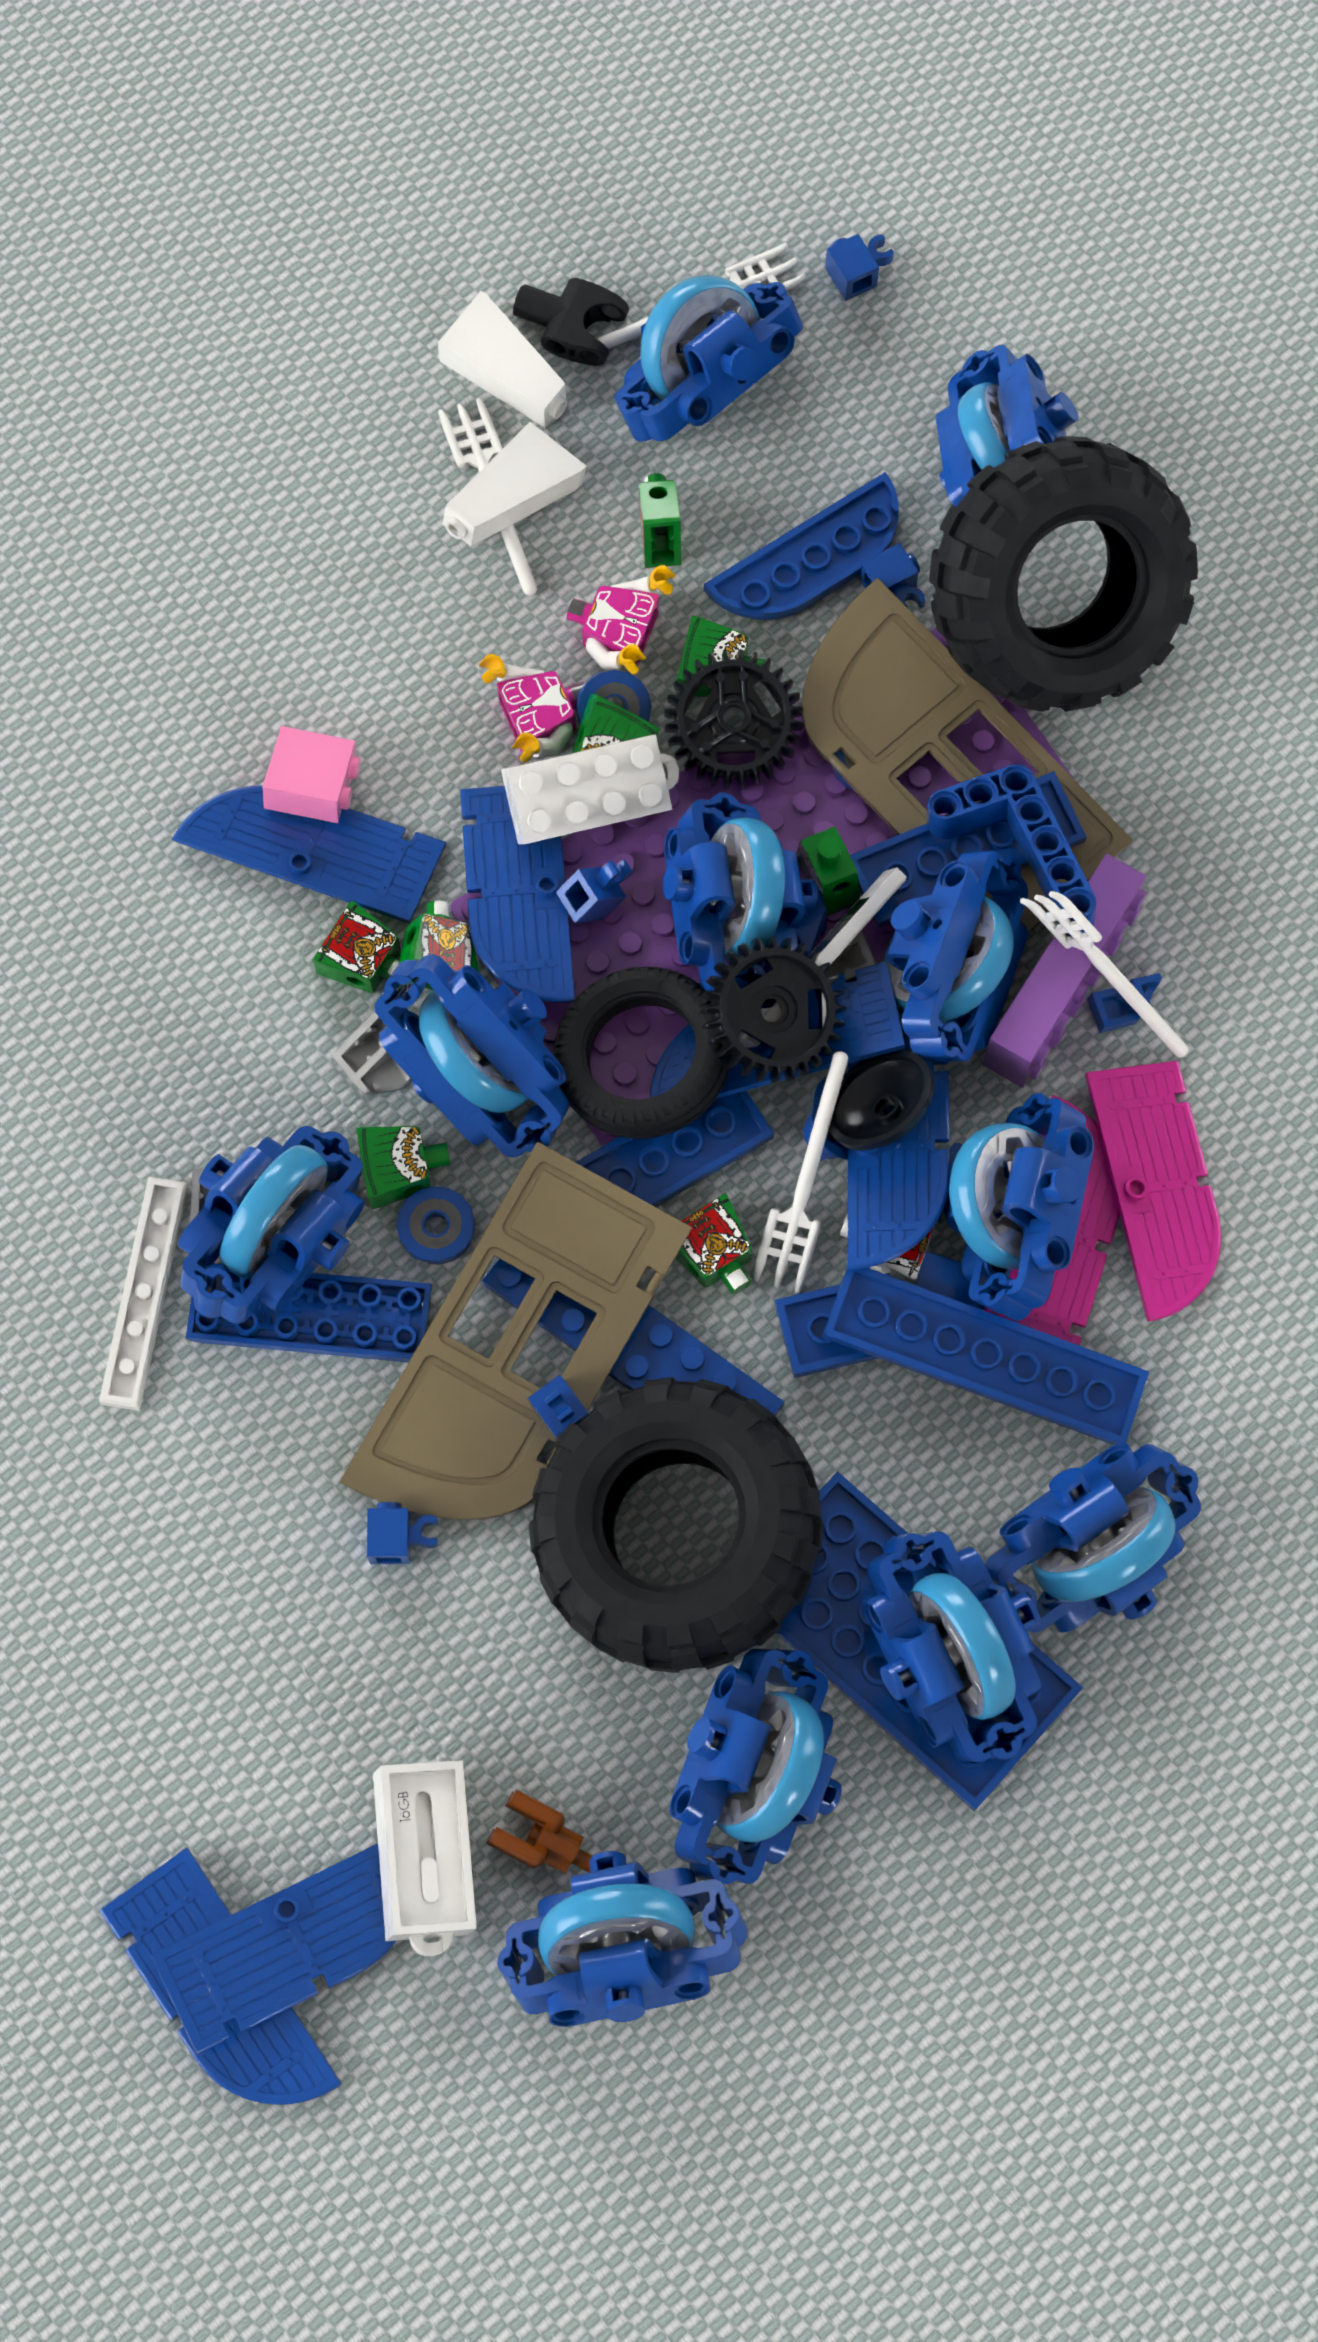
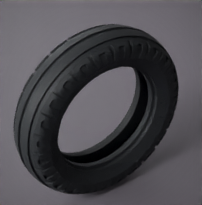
[553,966,732,1139]

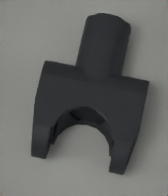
[513,278,629,366]

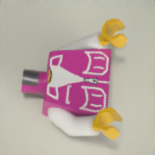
[567,565,676,675]
[479,654,585,763]

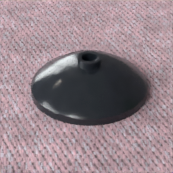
[829,1050,935,1150]

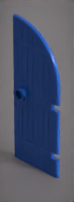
[172,785,447,924]
[460,786,575,1003]
[650,961,906,1098]
[848,1034,950,1270]
[151,1843,397,2055]
[100,1848,342,2105]

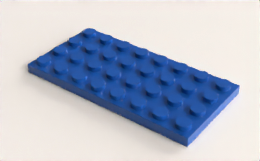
[776,1471,1083,1812]

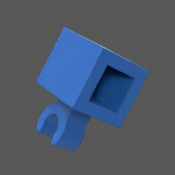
[825,234,894,301]
[859,543,925,609]
[556,859,633,923]
[528,1375,589,1439]
[367,1502,438,1565]

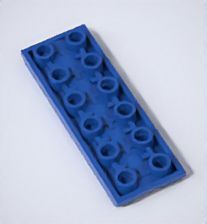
[186,1263,432,1363]

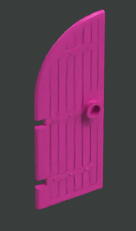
[1085,1061,1221,1322]
[984,1095,1120,1346]

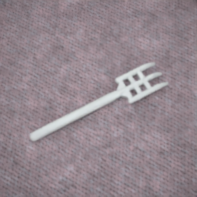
[597,243,806,349]
[438,398,537,596]
[1020,891,1189,1058]
[753,1051,848,1294]

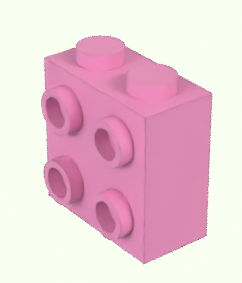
[262,726,361,823]

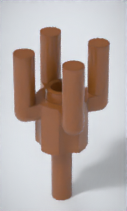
[486,1789,593,1874]

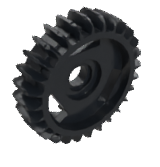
[664,649,804,790]
[700,936,847,1083]

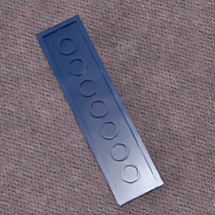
[482,1259,785,1416]
[822,1264,1149,1445]

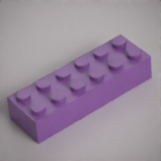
[983,853,1148,1088]

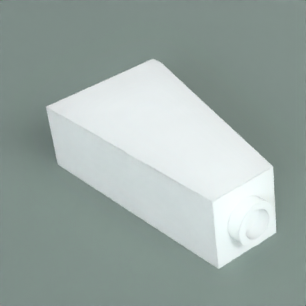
[438,291,567,428]
[442,422,587,547]

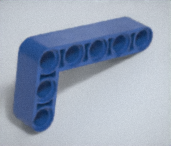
[927,764,1097,936]

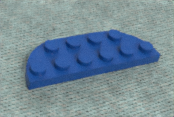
[704,472,899,620]

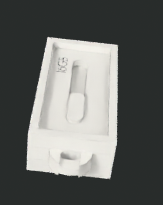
[501,734,679,844]
[373,1760,477,1957]

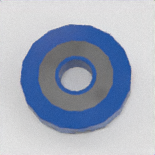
[575,669,652,725]
[396,1186,476,1265]

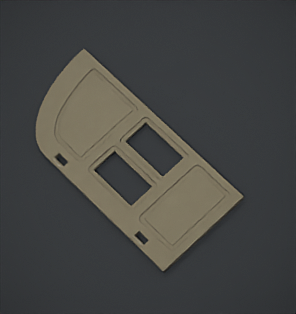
[801,578,1133,933]
[339,1142,692,1520]

